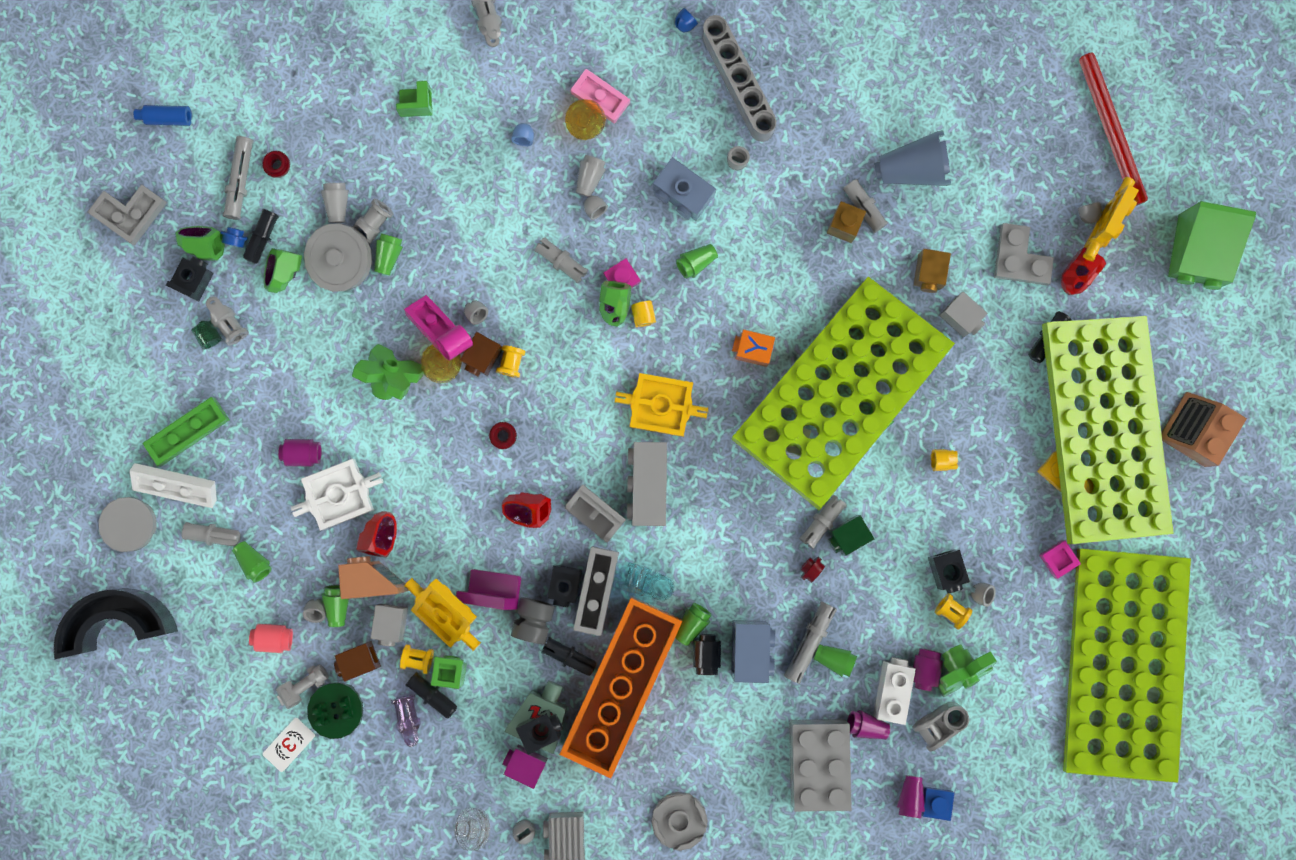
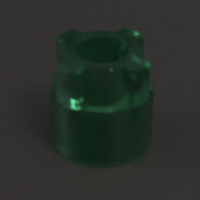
[191,320,222,350]

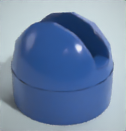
[674,8,698,33]

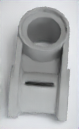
[912,702,969,752]

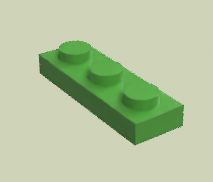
[142,397,230,466]

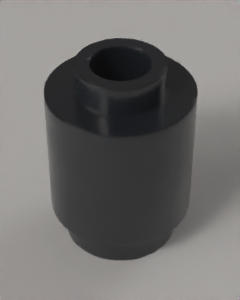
[693,634,721,675]

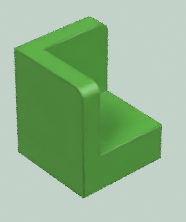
[396,81,433,117]

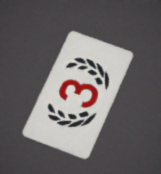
[263,718,315,772]

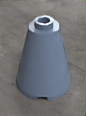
[874,130,951,186]

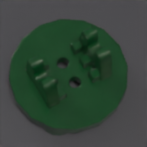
[307,682,363,739]

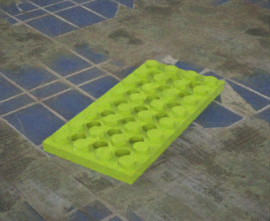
[731,276,955,510]
[1042,316,1174,544]
[1063,548,1191,783]

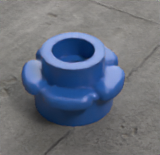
[220,227,248,248]

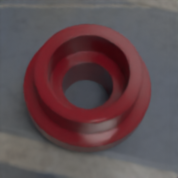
[262,151,290,178]
[489,422,517,449]
[800,556,825,583]

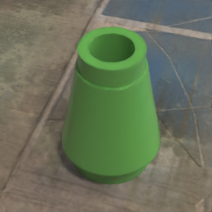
[374,233,403,275]
[676,244,718,279]
[232,541,272,583]
[322,585,349,627]
[675,603,712,646]
[814,644,857,677]

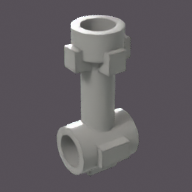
[276,664,329,709]

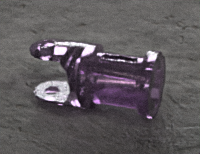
[390,694,421,747]

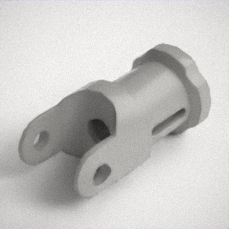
[471,0,502,47]
[353,199,394,245]
[206,297,249,346]

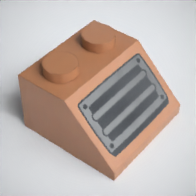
[1161,392,1247,467]
[338,556,409,599]

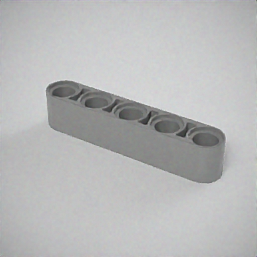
[702,15,777,142]

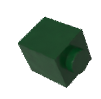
[828,515,874,556]

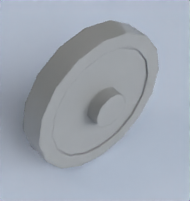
[304,223,372,292]

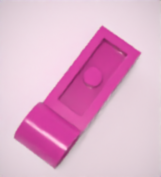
[404,295,473,361]

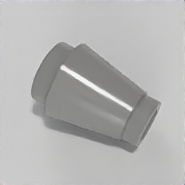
[576,155,606,197]
[321,183,349,223]

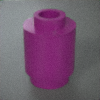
[278,439,322,467]
[913,648,943,691]

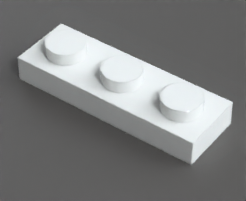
[130,463,217,508]

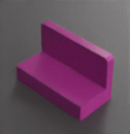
[456,569,521,610]

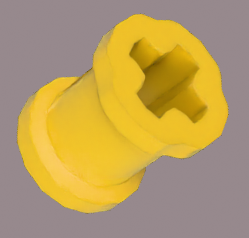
[496,345,526,378]
[935,593,973,630]
[400,644,434,674]

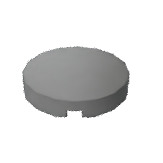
[98,497,157,552]
[652,792,708,851]

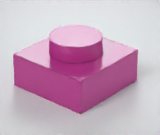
[604,258,641,288]
[1039,540,1081,579]

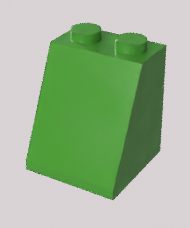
[1168,201,1256,290]

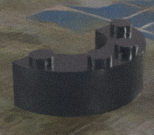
[54,588,178,660]

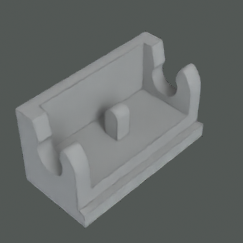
[565,484,626,543]

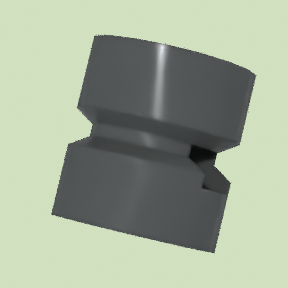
[510,597,555,644]

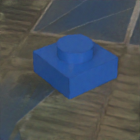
[922,787,955,821]

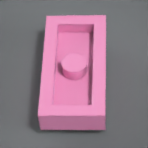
[570,69,630,124]

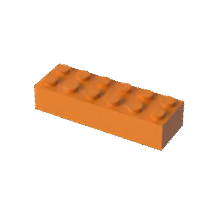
[559,596,682,779]

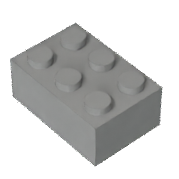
[789,719,852,812]

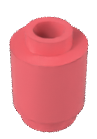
[249,624,293,653]

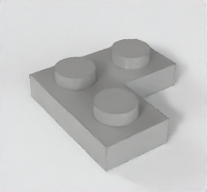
[87,184,167,246]
[994,223,1054,286]

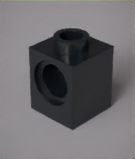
[928,549,970,593]
[516,709,563,755]

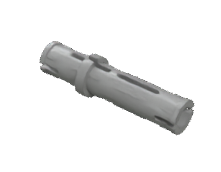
[223,136,254,220]
[784,601,837,684]

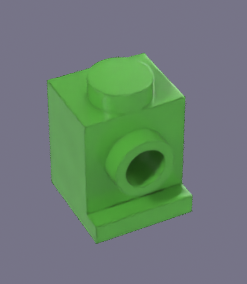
[431,655,467,689]

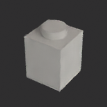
[939,292,988,337]
[370,604,408,646]

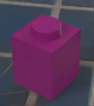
[502,744,548,789]

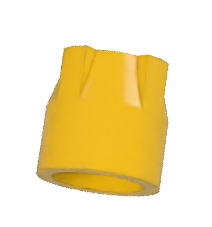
[631,301,656,328]
[931,449,958,471]

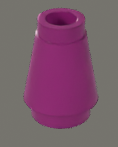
[847,710,890,740]
[897,775,925,819]

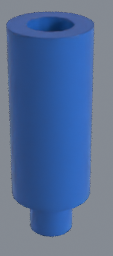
[133,105,192,126]

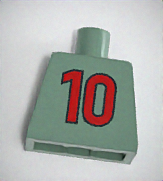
[505,680,567,754]

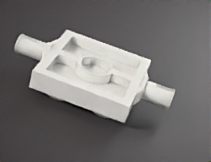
[291,459,384,530]

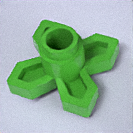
[352,344,425,400]
[937,644,997,697]

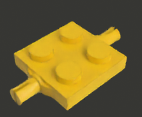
[1083,177,1139,261]
[614,373,708,437]
[404,578,481,651]

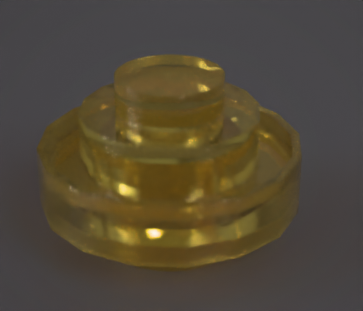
[565,99,606,140]
[421,344,462,384]

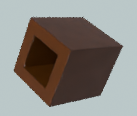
[460,331,502,377]
[334,641,381,682]

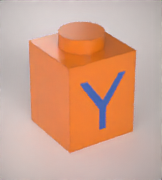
[732,329,775,367]

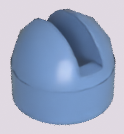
[511,123,534,147]

